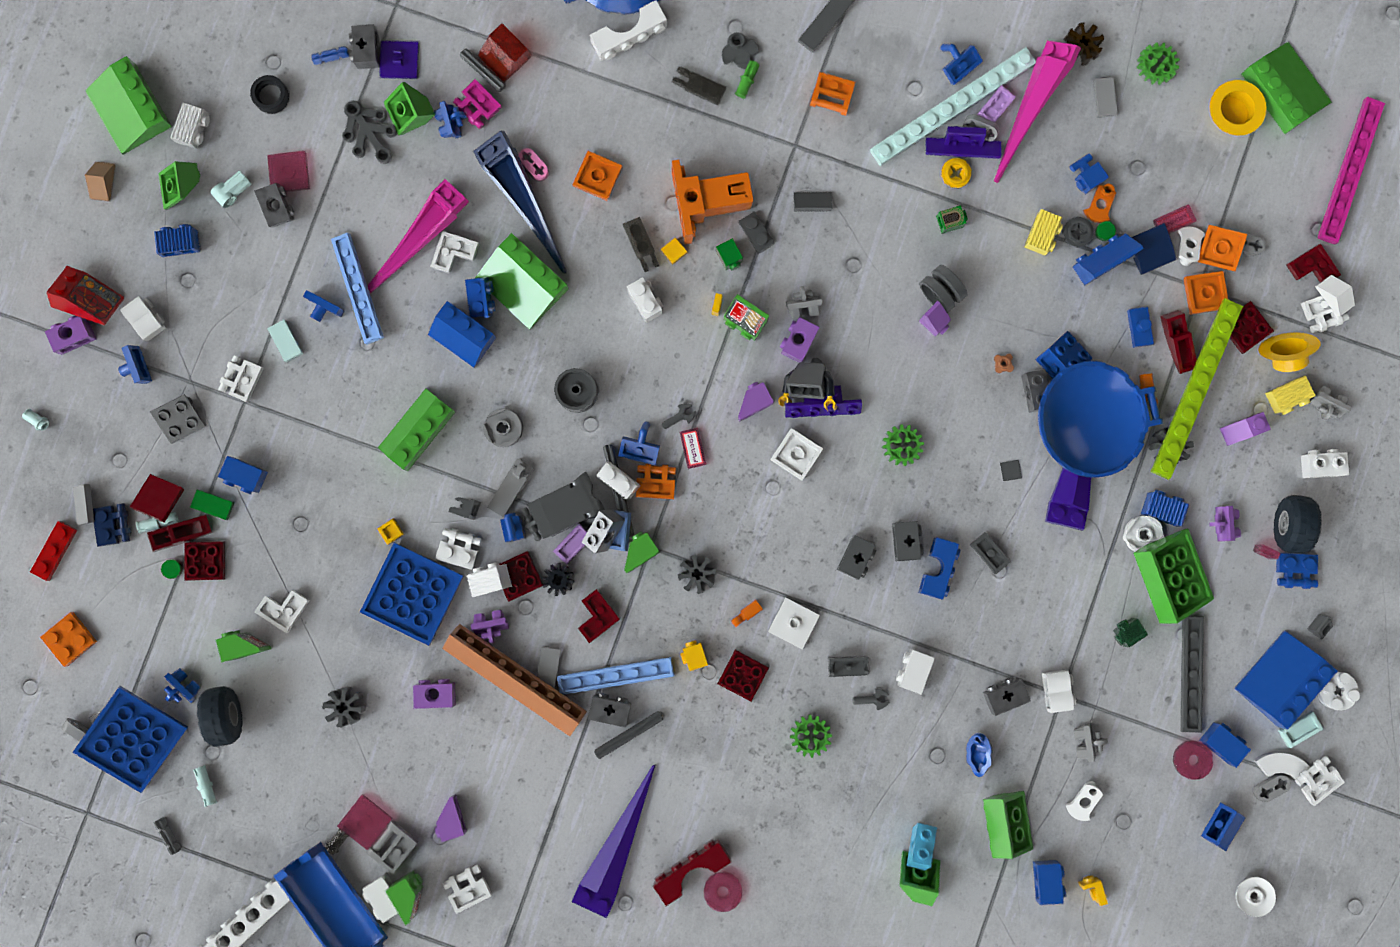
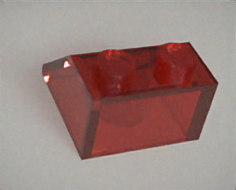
[478,23,531,82]

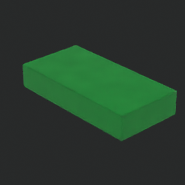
[190,489,235,520]

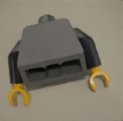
[778,358,837,411]

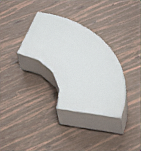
[1254,752,1310,779]

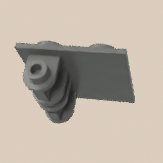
[150,394,205,444]

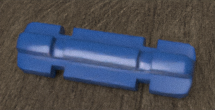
[311,46,349,65]

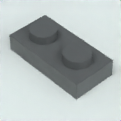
[738,211,774,254]
[970,532,1011,574]

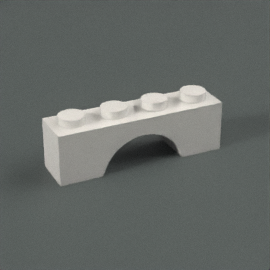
[590,0,667,61]

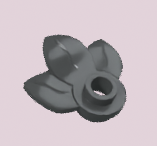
[722,32,759,69]

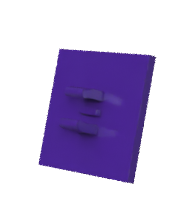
[379,41,419,79]

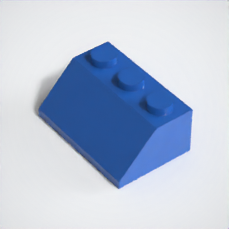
[1073,233,1144,286]
[428,301,497,368]

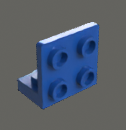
[465,277,496,318]
[1035,331,1093,378]

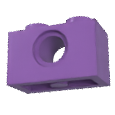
[44,316,97,355]
[780,317,819,363]
[413,679,456,709]

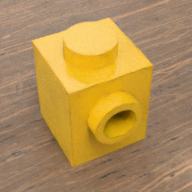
[680,640,708,671]

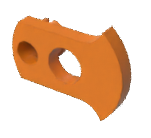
[1083,183,1116,223]

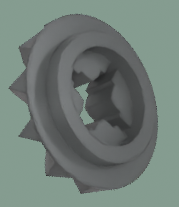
[1063,217,1094,248]

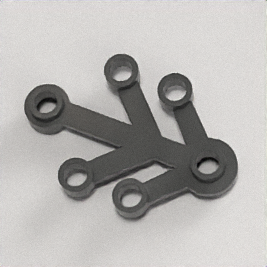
[342,101,397,164]

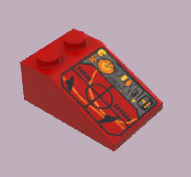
[46,266,124,325]

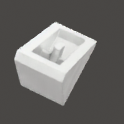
[1315,275,1355,317]

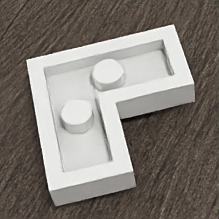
[430,231,479,274]
[255,590,310,633]

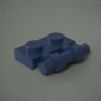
[93,503,131,547]

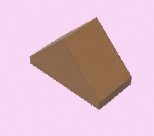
[85,162,116,201]

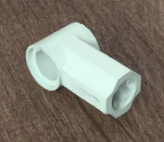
[211,170,251,208]

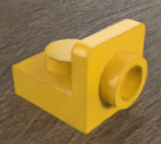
[1078,875,1108,906]

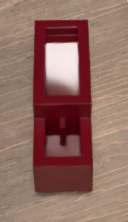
[1160,310,1197,374]
[147,515,212,553]

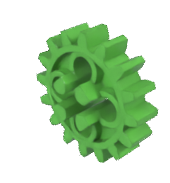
[1137,42,1180,85]
[882,424,924,466]
[790,714,832,758]

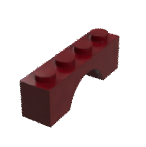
[653,839,731,906]

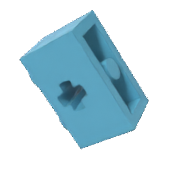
[906,823,937,871]

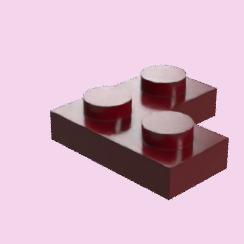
[1286,243,1341,283]
[578,589,620,643]

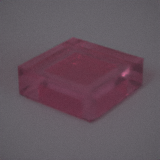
[1253,544,1280,560]

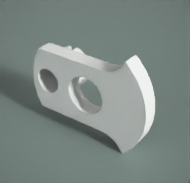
[1177,227,1205,266]
[1065,781,1103,821]

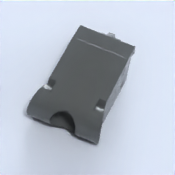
[522,472,605,541]

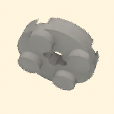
[483,409,522,447]

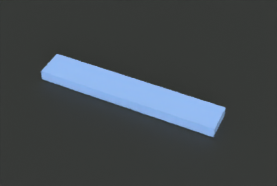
[331,232,384,345]
[557,657,674,695]

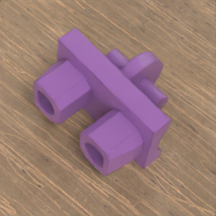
[1209,506,1241,542]
[471,610,509,643]

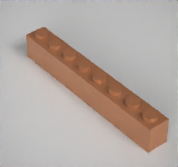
[442,624,587,736]

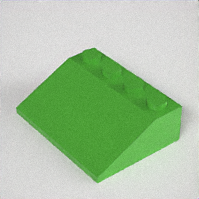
[1241,42,1332,134]
[85,56,172,155]
[475,233,569,330]
[1134,529,1214,624]

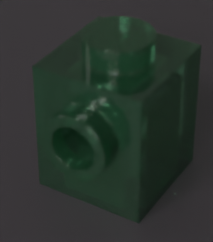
[1113,618,1148,648]

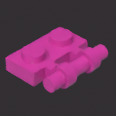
[453,79,502,129]

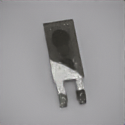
[672,67,726,106]
[622,217,659,272]

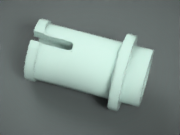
[22,409,49,431]

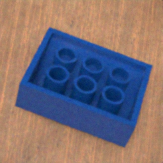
[1234,631,1338,730]

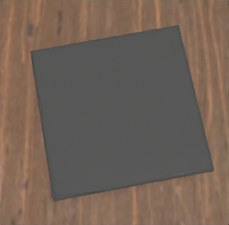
[1000,460,1022,481]

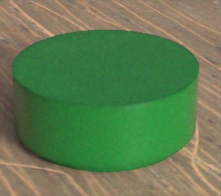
[1095,221,1116,241]
[161,560,183,579]

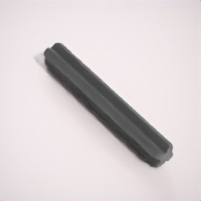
[594,711,663,759]

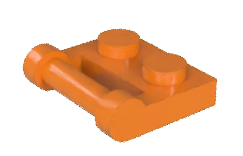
[810,72,855,116]

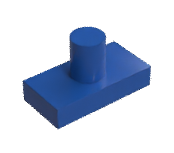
[303,290,344,322]
[1127,307,1154,348]
[118,345,152,384]

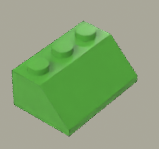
[983,791,1033,859]

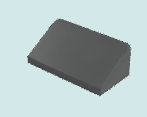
[793,192,832,212]

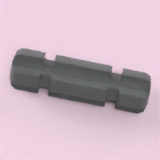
[154,817,181,855]

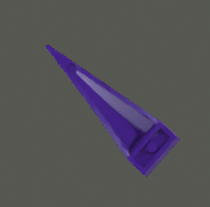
[1045,468,1091,531]
[571,765,655,918]

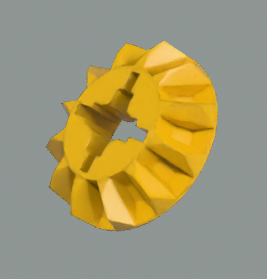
[941,158,972,189]

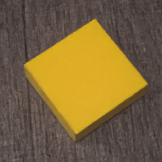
[661,238,687,265]
[711,293,723,316]
[377,518,404,545]

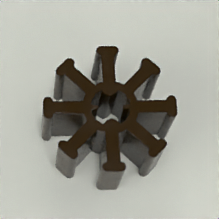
[1064,22,1104,66]

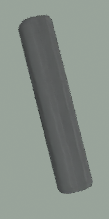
[460,48,506,92]

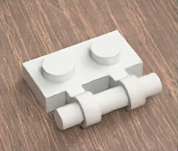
[1301,296,1349,333]
[218,355,264,403]
[435,528,482,570]
[1295,756,1345,806]
[443,865,492,914]

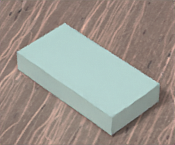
[267,320,303,362]
[1278,712,1323,748]

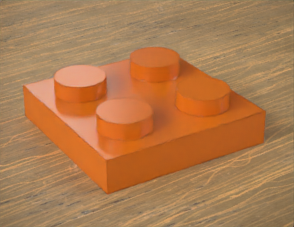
[572,151,623,201]
[1197,225,1248,271]
[1183,271,1228,315]
[40,612,97,667]

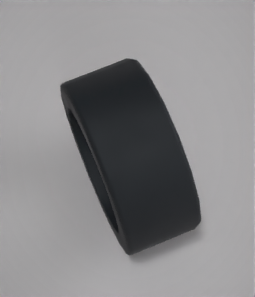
[250,75,289,114]

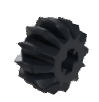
[542,563,575,596]

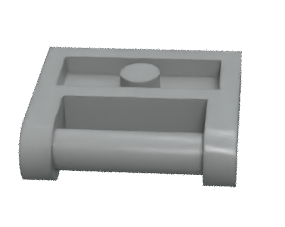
[367,820,419,874]

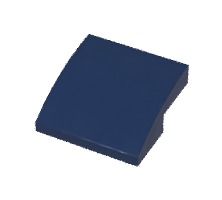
[1131,223,1176,275]

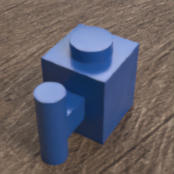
[1069,153,1109,195]
[500,513,526,543]

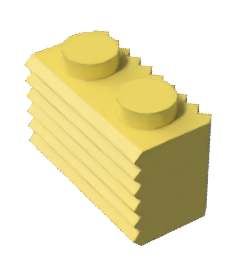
[1024,209,1063,256]
[1265,376,1316,415]

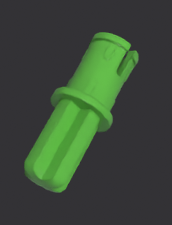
[734,60,759,99]

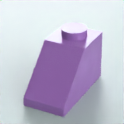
[919,301,951,336]
[738,381,774,422]
[1220,412,1271,446]
[435,794,467,842]

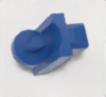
[434,101,466,139]
[164,668,201,703]

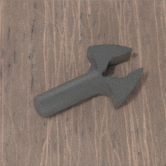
[662,404,696,429]
[852,688,890,710]

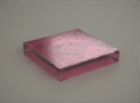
[267,151,310,192]
[337,794,393,850]

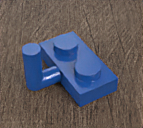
[940,44,983,85]
[618,422,660,465]

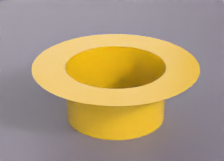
[1210,80,1266,136]
[1258,332,1321,372]

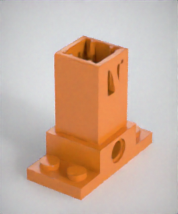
[671,160,753,244]

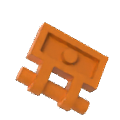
[635,463,676,500]

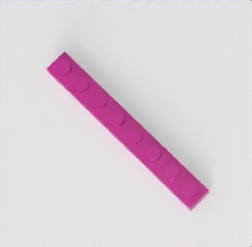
[1317,97,1385,245]

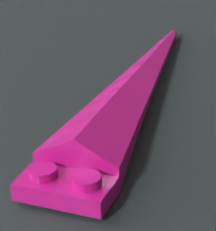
[994,41,1081,183]
[367,179,469,294]

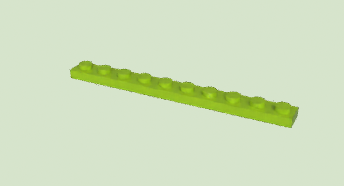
[1150,298,1243,480]

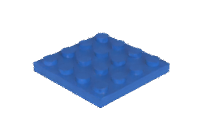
[360,543,464,646]
[72,686,188,793]

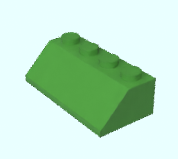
[378,388,456,471]

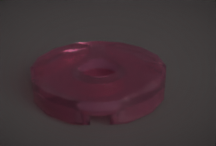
[1173,740,1213,780]
[703,871,742,912]

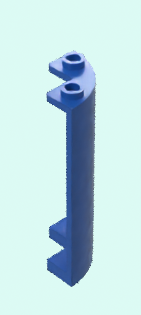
[273,842,388,947]

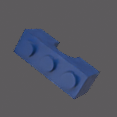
[918,537,961,600]

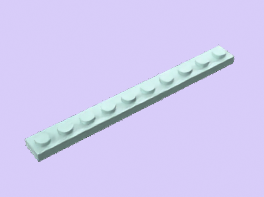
[870,47,1036,166]

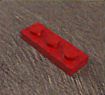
[30,521,77,581]

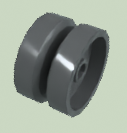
[919,265,968,313]
[554,368,598,413]

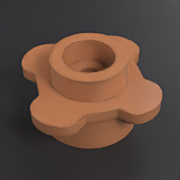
[994,354,1014,373]

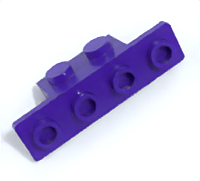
[925,126,1002,159]
[785,385,862,418]

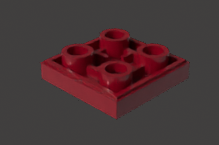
[1230,301,1274,354]
[130,474,184,523]
[184,541,225,581]
[499,551,543,602]
[717,650,769,702]

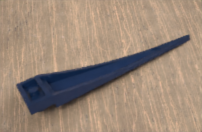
[473,131,567,273]

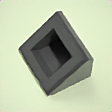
[1307,614,1333,640]

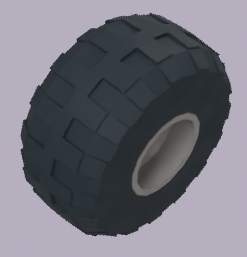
[1273,495,1322,554]
[197,686,243,747]

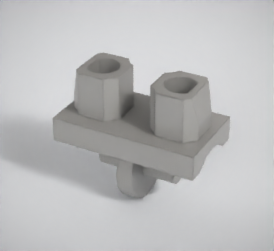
[786,286,823,319]
[1309,386,1352,420]
[1074,723,1108,762]

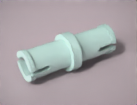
[136,512,179,534]
[193,765,217,807]

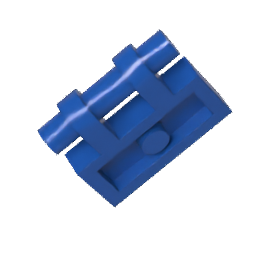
[1276,553,1318,589]

